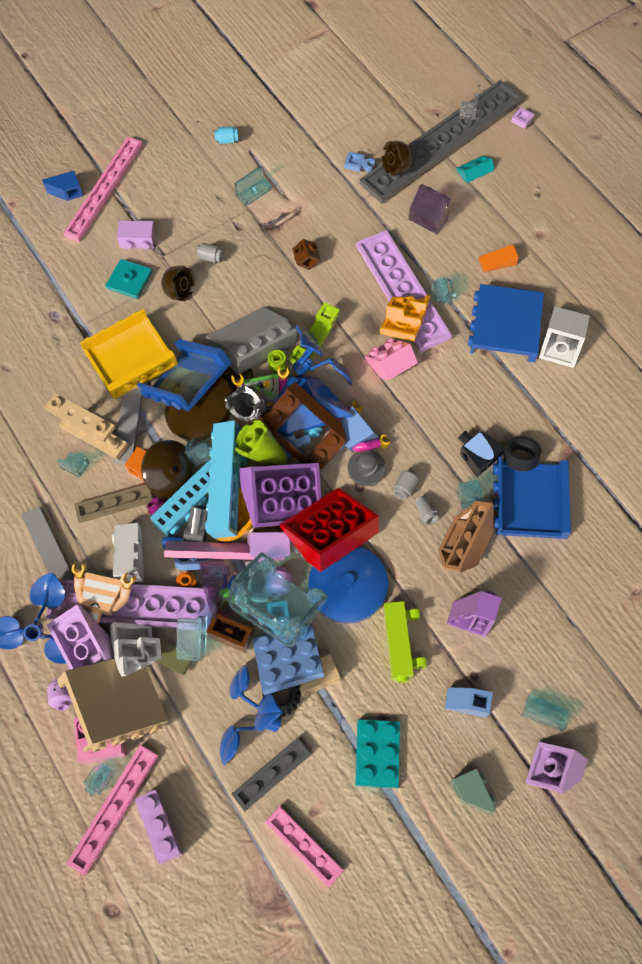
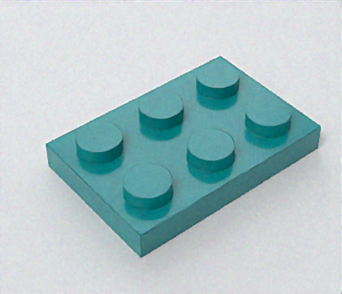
[355,720,400,789]

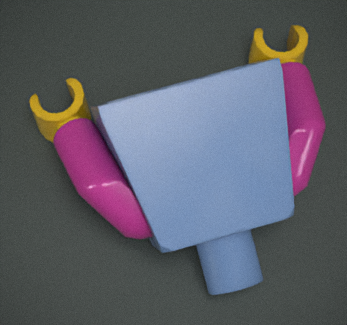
[338,401,390,452]

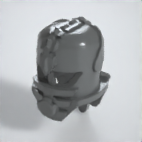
[224,384,268,422]

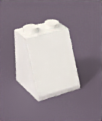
[539,306,590,368]

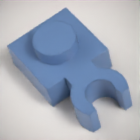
[344,152,375,173]

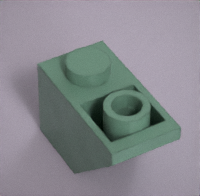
[451,769,497,814]

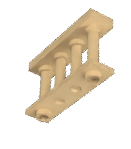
[44,393,129,460]

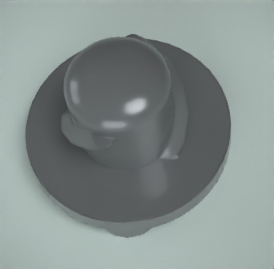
[348,450,386,487]

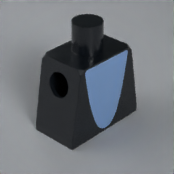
[458,431,505,478]

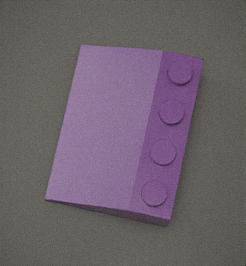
[239,463,321,528]

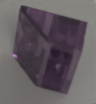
[408,184,451,234]

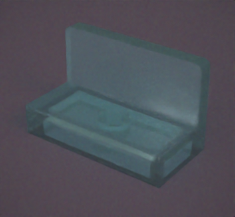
[234,166,272,206]
[176,616,207,661]
[521,695,569,732]

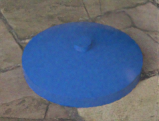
[308,546,388,624]

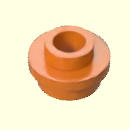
[176,571,196,588]

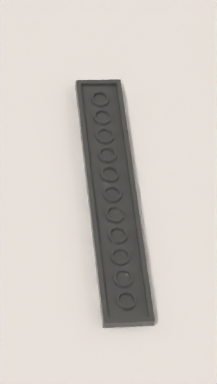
[359,80,523,204]

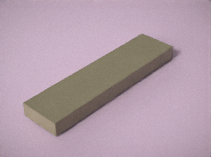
[74,484,154,523]

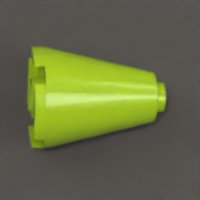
[235,420,287,466]

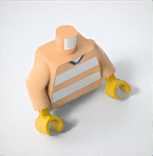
[72,562,136,624]

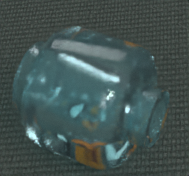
[431,277,456,305]

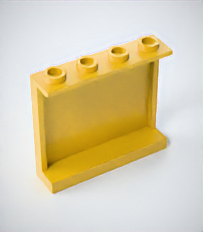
[80,309,178,400]

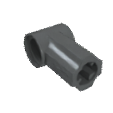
[183,505,208,542]

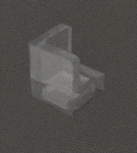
[459,93,478,120]

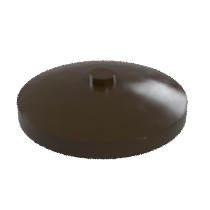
[165,373,233,442]

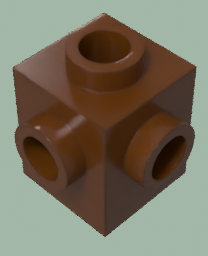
[292,239,321,270]

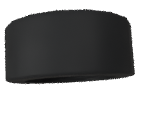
[503,436,542,471]

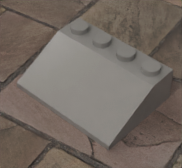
[206,307,298,375]

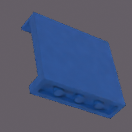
[468,284,544,363]
[493,457,571,539]

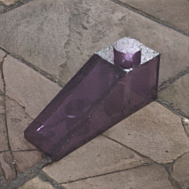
[199,559,230,618]

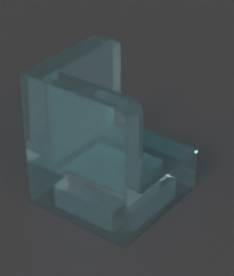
[185,439,212,466]
[56,452,90,478]

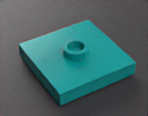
[105,259,153,299]

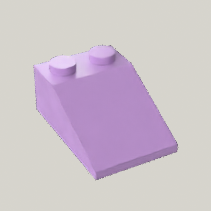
[47,604,115,669]

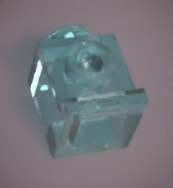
[457,480,482,509]

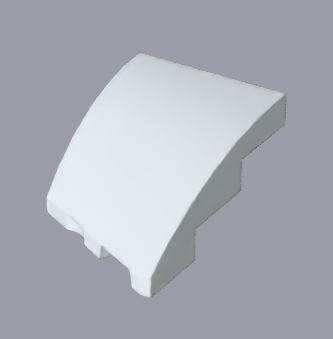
[110,622,162,677]

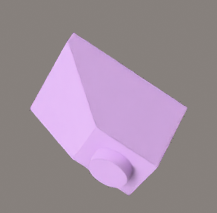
[525,742,588,794]

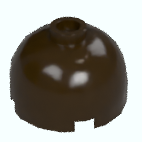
[382,140,413,176]
[161,265,195,301]

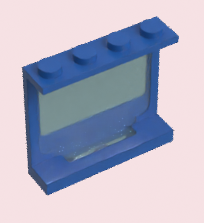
[137,339,232,411]

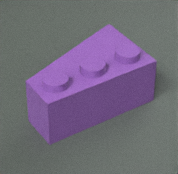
[447,591,502,637]

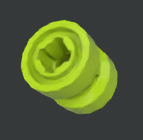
[268,350,286,374]

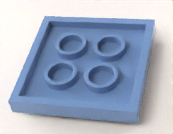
[252,621,325,695]

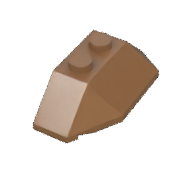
[438,500,494,573]

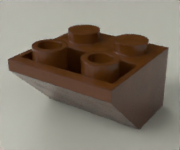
[206,601,263,653]

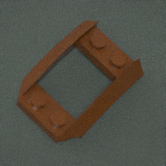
[260,382,348,469]

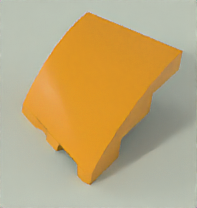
[380,295,431,342]

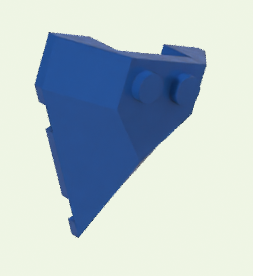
[273,375,353,436]

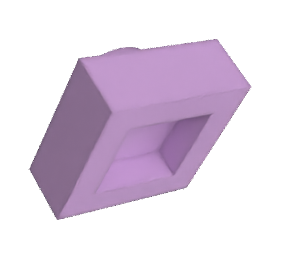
[511,107,534,129]

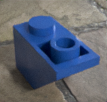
[42,170,83,201]

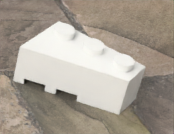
[112,523,145,585]

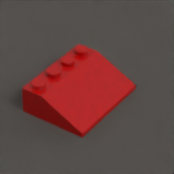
[280,488,379,572]

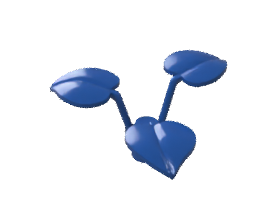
[292,324,352,385]
[0,573,67,664]
[220,664,283,766]

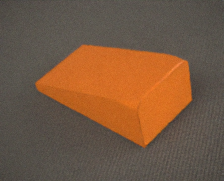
[478,245,518,272]

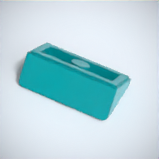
[456,155,494,183]

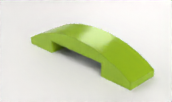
[288,302,340,364]

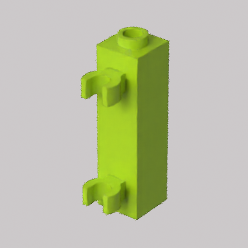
[383,601,427,683]

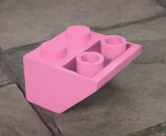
[364,338,418,380]
[74,717,126,765]

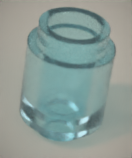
[83,762,114,796]

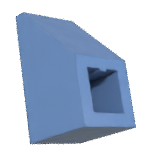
[444,688,493,718]

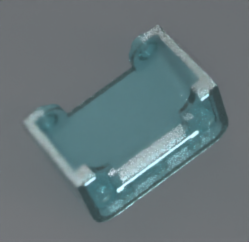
[228,552,328,647]

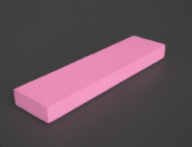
[265,806,344,887]

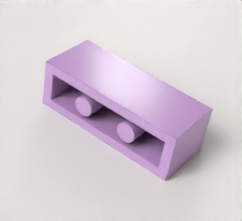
[135,790,183,865]

